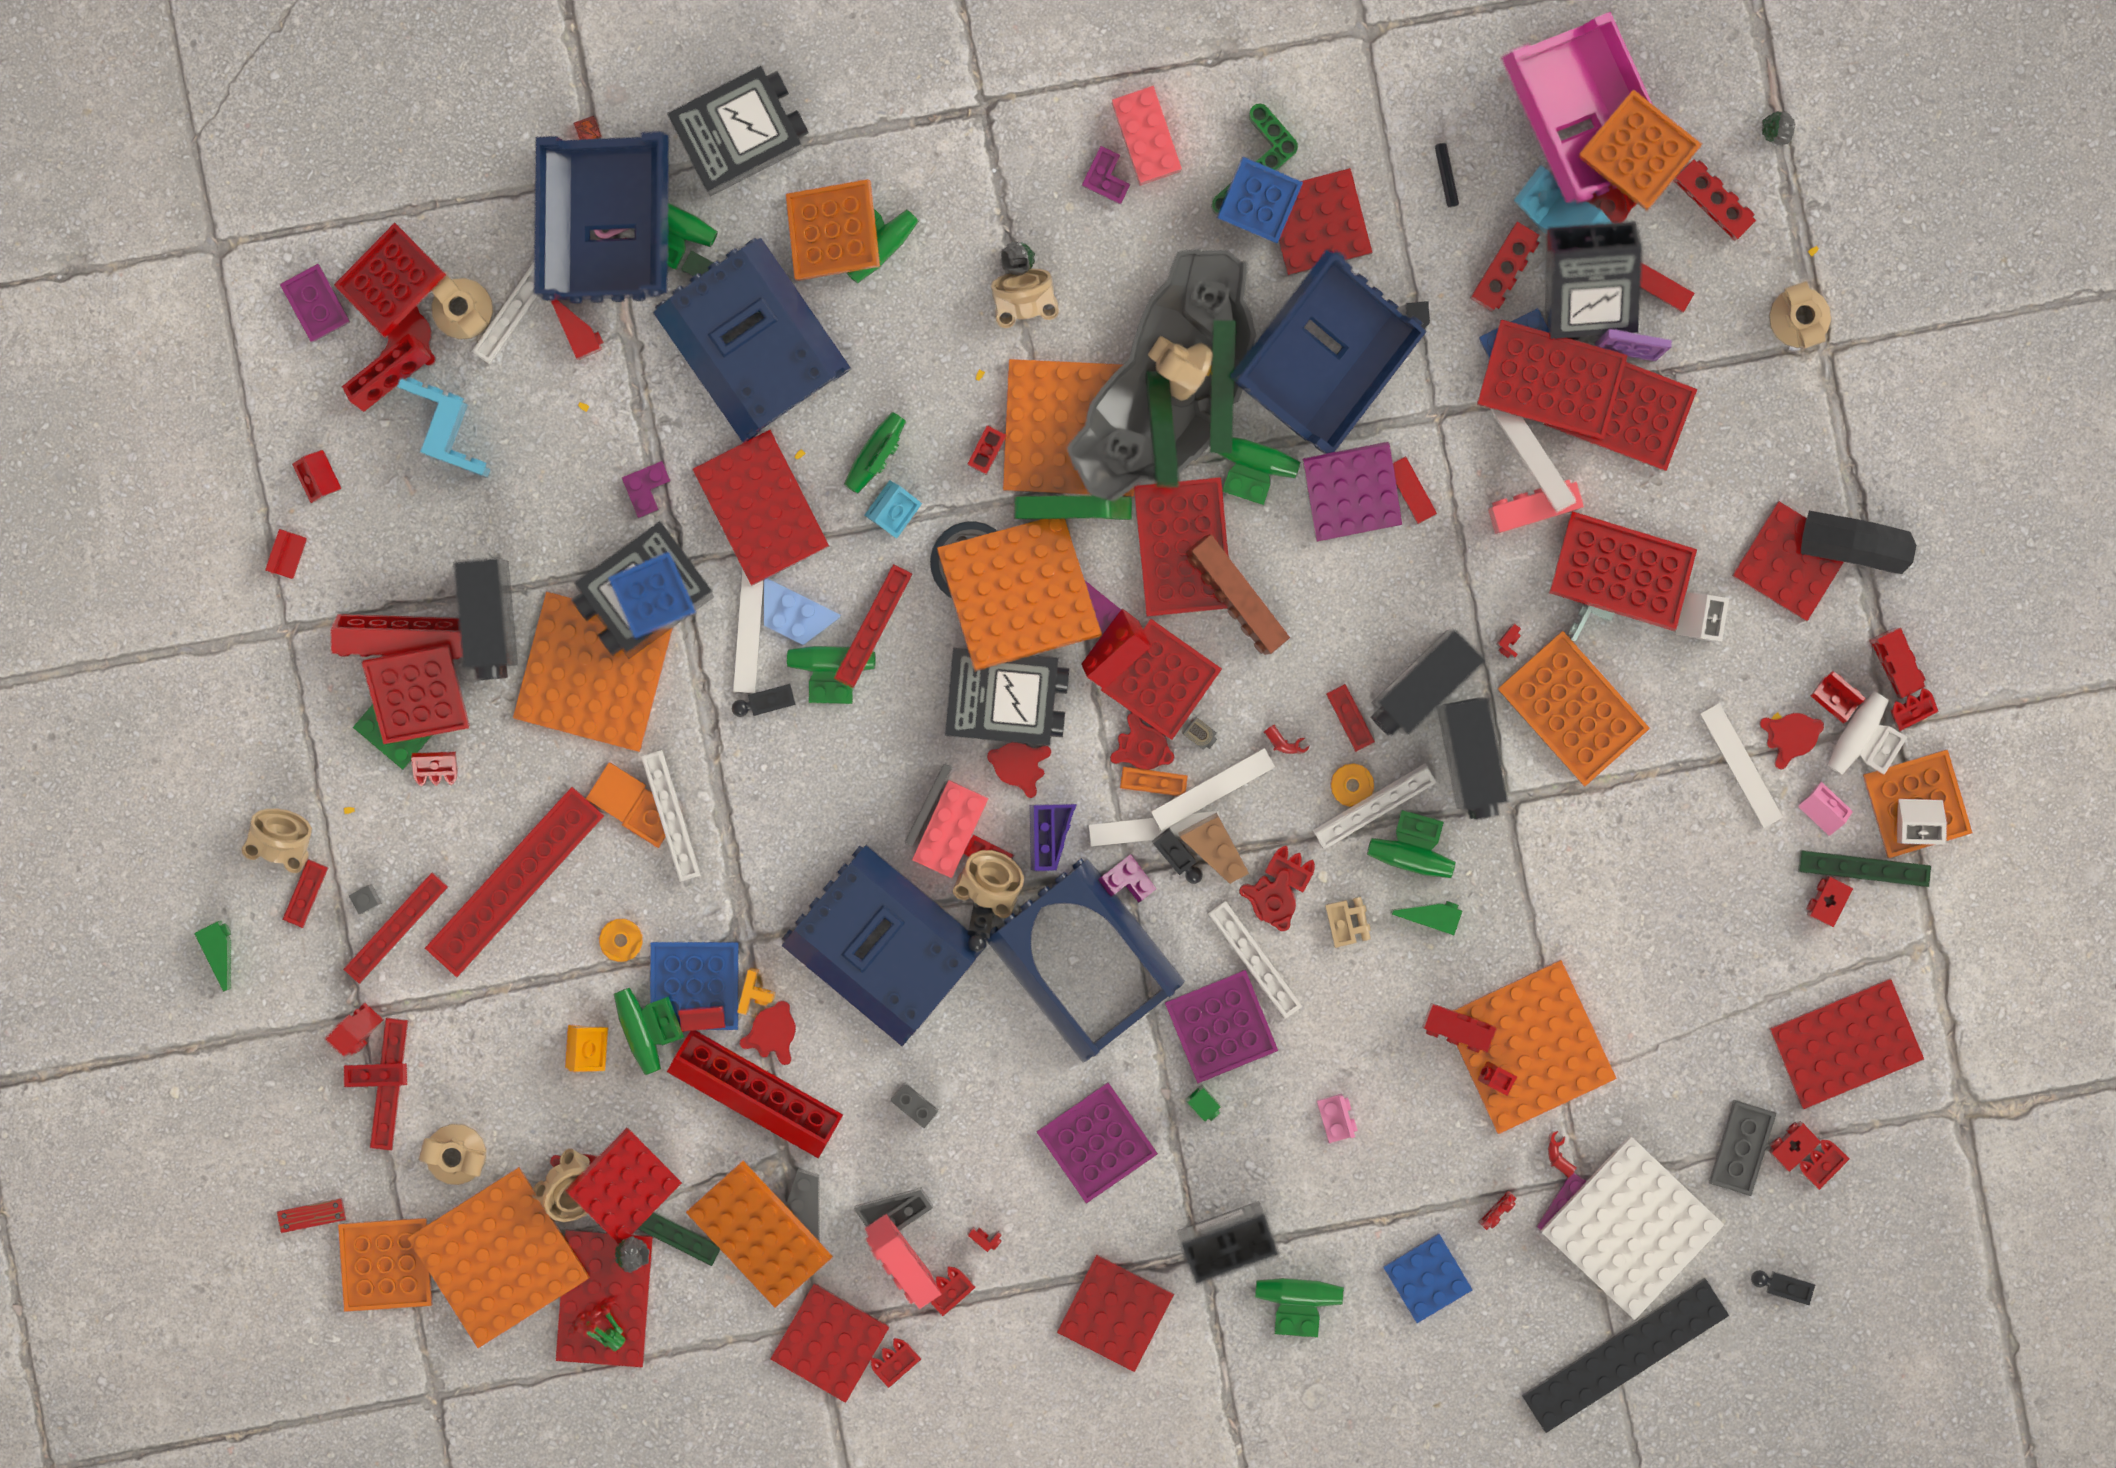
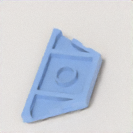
[764,578,841,645]

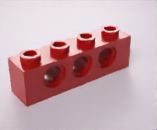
[1673,159,1757,241]
[1470,221,1540,312]
[341,333,431,412]

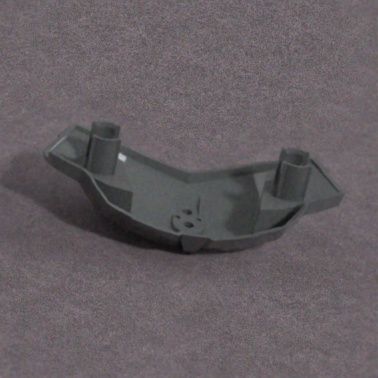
[1067,249,1256,501]

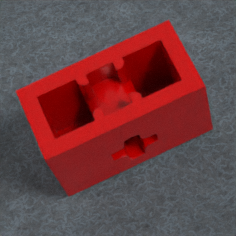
[967,425,1007,475]
[1806,876,1853,927]
[1768,1121,1821,1172]

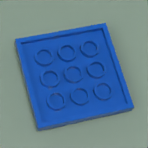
[650,942,739,1030]

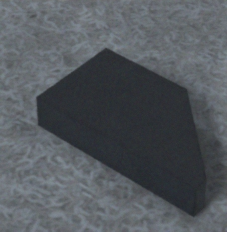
[1406,301,1430,329]

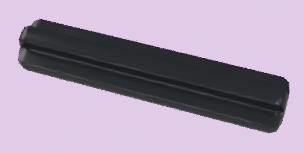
[1435,143,1459,208]

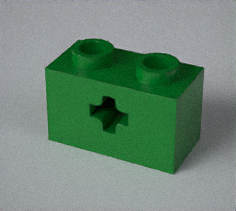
[1186,1084,1221,1122]

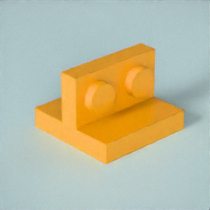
[737,968,776,1015]
[565,1025,608,1072]

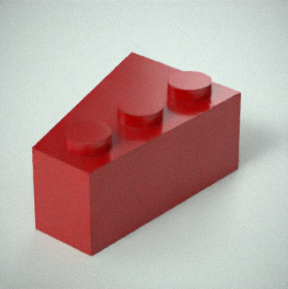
[1081,608,1151,689]
[1869,627,1926,698]
[325,1002,384,1057]
[1422,1003,1497,1053]

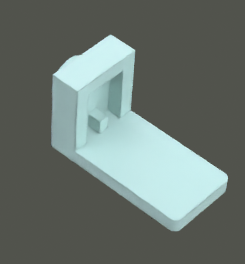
[1568,604,1615,642]

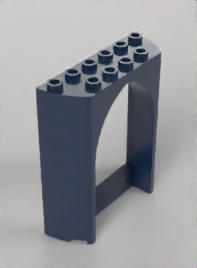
[985,858,1185,1062]

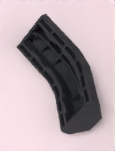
[1801,510,1917,574]

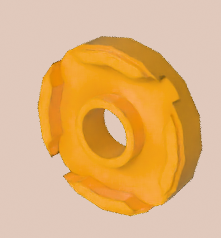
[1330,763,1374,807]
[599,918,643,962]

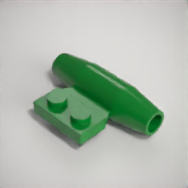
[668,203,718,270]
[846,209,919,284]
[843,412,906,494]
[1217,437,1301,505]
[787,646,876,704]
[1367,810,1456,878]
[614,987,684,1075]
[1255,1278,1344,1338]

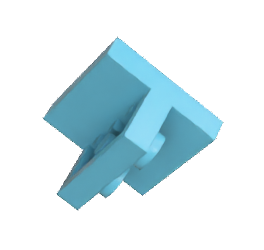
[864,480,922,539]

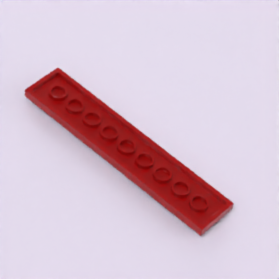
[425,786,605,977]

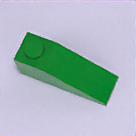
[1390,901,1463,935]
[194,920,231,992]

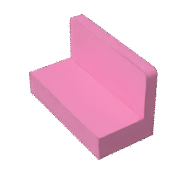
[1798,782,1853,835]

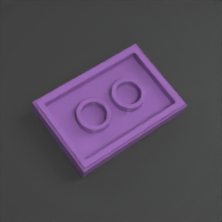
[1595,329,1672,362]

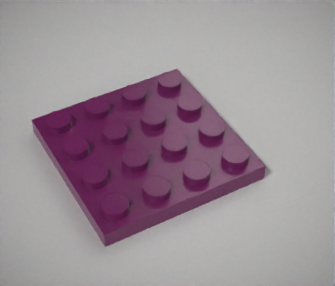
[1302,441,1402,542]
[1165,970,1278,1083]
[1036,1082,1158,1204]

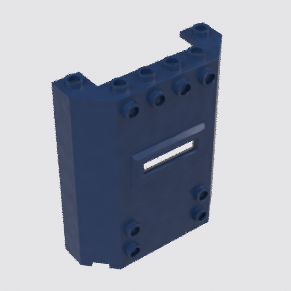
[534,131,669,304]
[653,238,852,443]
[1230,249,1427,454]
[781,844,987,1047]

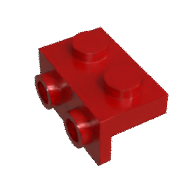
[1810,671,1866,724]

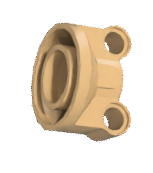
[991,269,1059,328]
[431,275,493,340]
[1769,281,1831,349]
[1148,336,1212,401]
[242,809,312,873]
[953,851,1024,918]
[418,1124,487,1185]
[532,1148,589,1222]

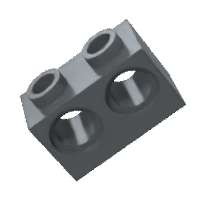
[890,1082,939,1128]

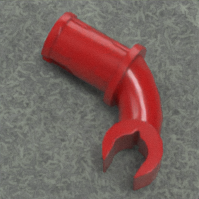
[1264,724,1310,754]
[1548,1131,1577,1178]

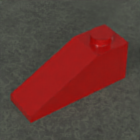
[551,299,604,360]

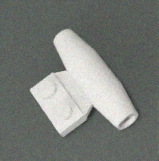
[1827,692,1908,775]

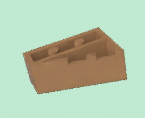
[1178,812,1249,884]

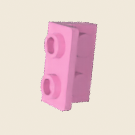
[1317,1093,1358,1143]

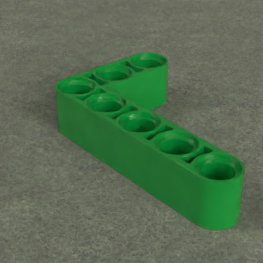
[1211,103,1298,215]
[1014,495,1132,520]

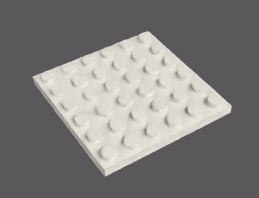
[1540,1136,1724,1320]

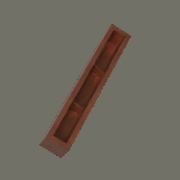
[1186,535,1290,655]

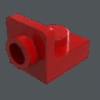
[1496,623,1521,658]
[1478,1061,1517,1096]
[967,1227,1002,1252]

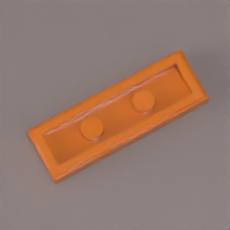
[1120,767,1188,796]

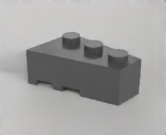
[786,1168,820,1242]
[854,1187,933,1231]

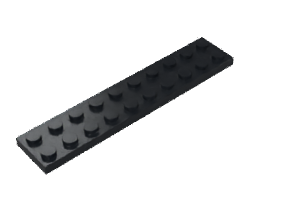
[1521,1278,1729,1433]

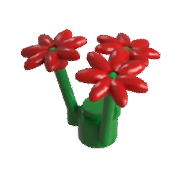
[568,1297,625,1351]

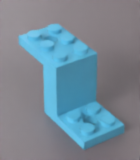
[1514,165,1612,234]
[397,377,491,477]

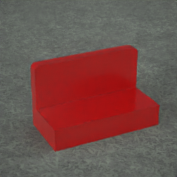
[292,450,341,503]
[265,529,307,579]
[678,1005,726,1031]

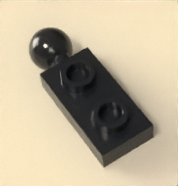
[731,684,796,717]
[1152,828,1203,884]
[968,902,994,952]
[1751,1270,1816,1305]

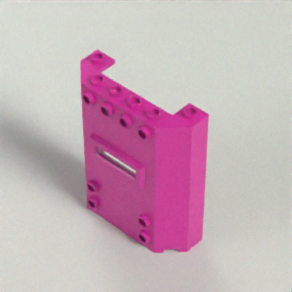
[1501,12,1653,203]

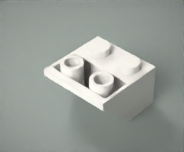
[1675,592,1729,642]
[1897,799,1947,845]

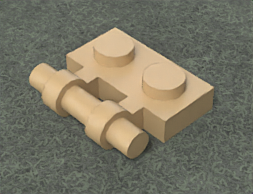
[1325,897,1371,948]

